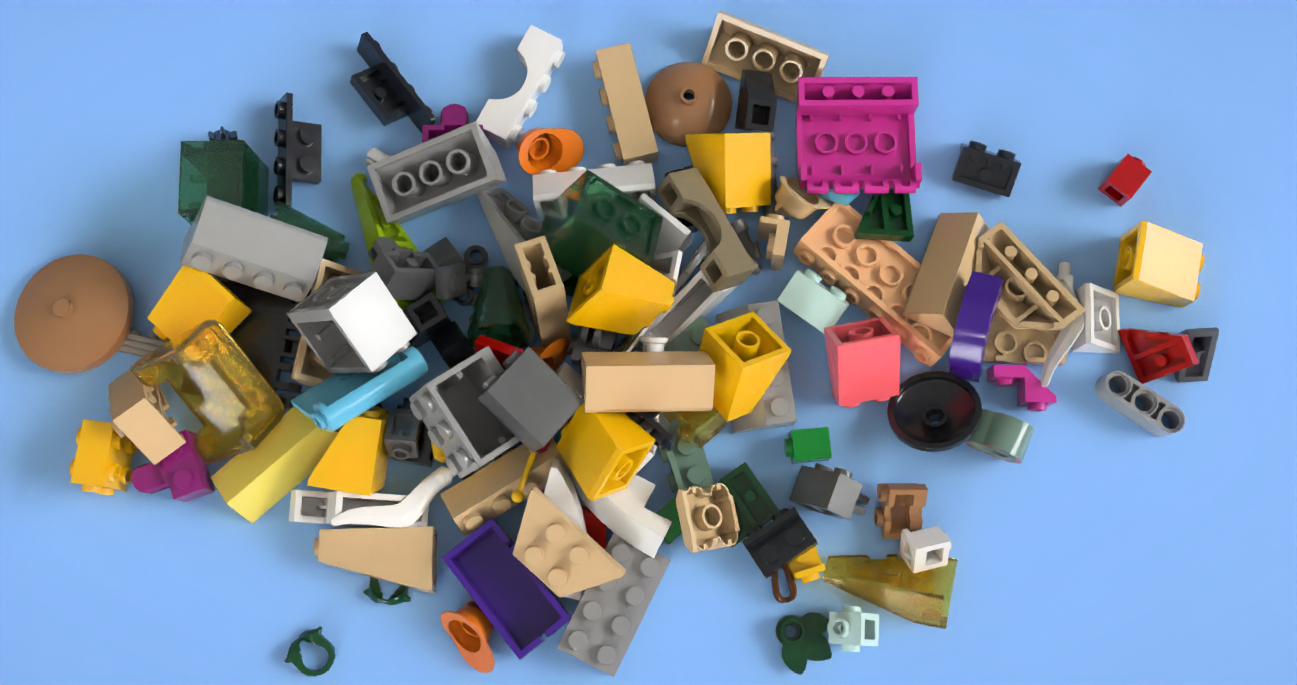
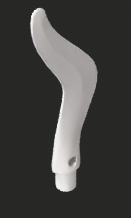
[1041,262,1085,387]
[331,465,458,528]

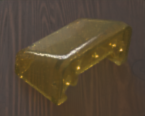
[129,320,284,465]

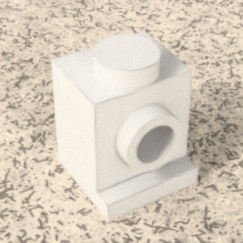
[899,526,952,573]

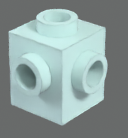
[827,606,879,652]

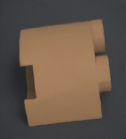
[874,483,928,539]

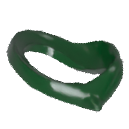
[363,577,411,605]
[284,626,336,677]

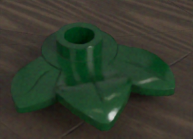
[775,612,832,675]

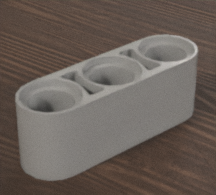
[1095,371,1185,437]

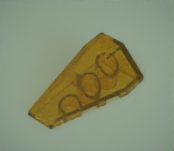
[822,554,958,629]

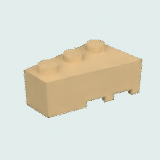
[108,363,186,465]

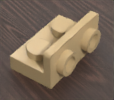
[757,214,790,271]

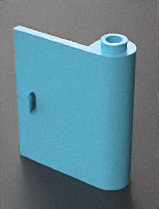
[291,346,428,433]

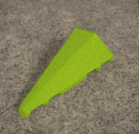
[350,173,448,311]

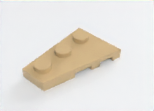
[983,310,1069,366]

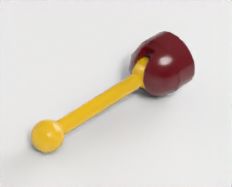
[511,437,553,503]

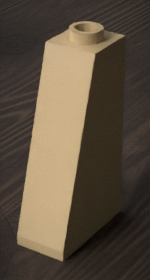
[514,235,571,349]
[314,526,437,593]

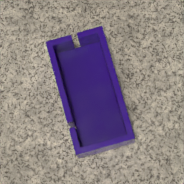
[442,518,572,660]

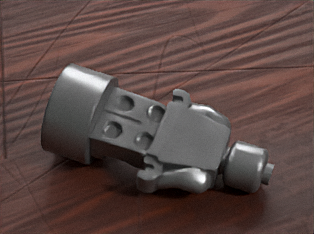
[731,218,762,275]

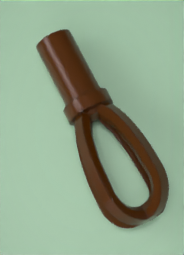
[771,565,797,603]

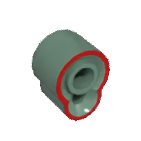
[965,409,1034,464]

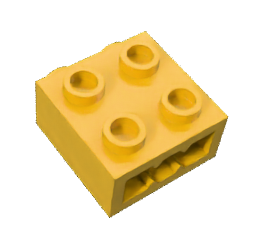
[69,419,138,496]

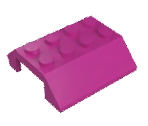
[795,77,922,194]

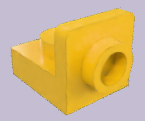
[788,546,826,584]

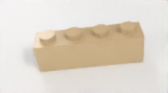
[592,42,658,166]
[440,438,571,536]

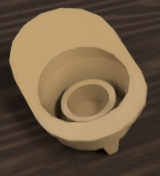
[774,175,834,220]

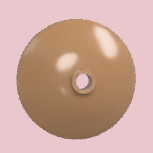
[645,62,732,147]

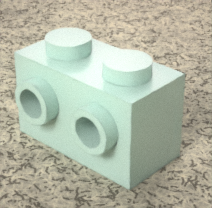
[777,268,850,333]

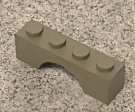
[656,167,756,292]

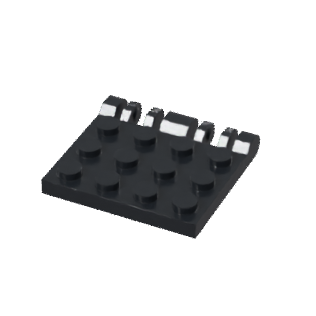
[181,275,312,409]

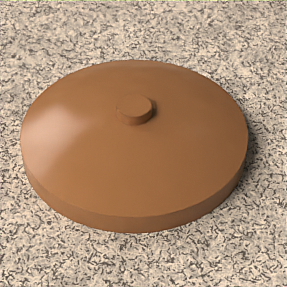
[14,254,135,374]

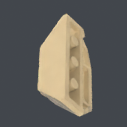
[974,221,1086,330]

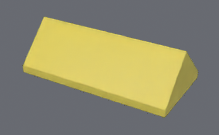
[210,407,339,523]

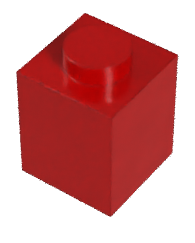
[1098,154,1152,207]

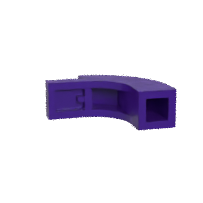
[948,271,1003,383]

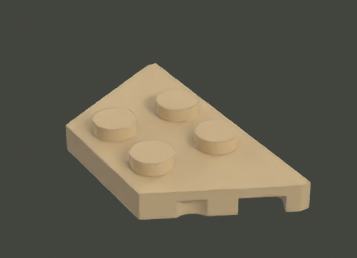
[513,486,626,598]

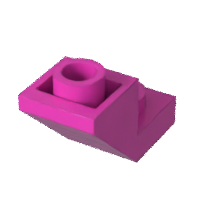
[986,365,1057,412]

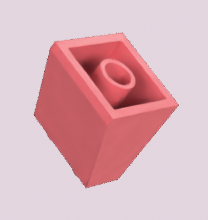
[824,317,901,407]

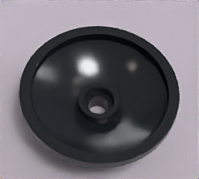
[887,371,982,452]

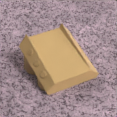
[676,483,740,553]

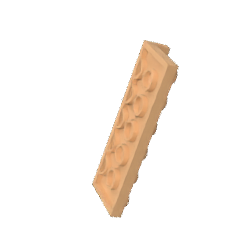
[793,202,953,367]

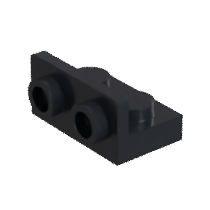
[951,140,1022,197]
[742,507,818,579]

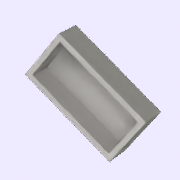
[557,533,671,677]

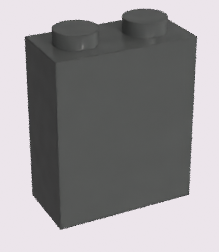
[477,347,584,453]

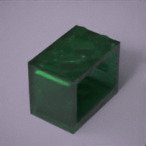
[178,140,269,225]
[539,169,663,278]

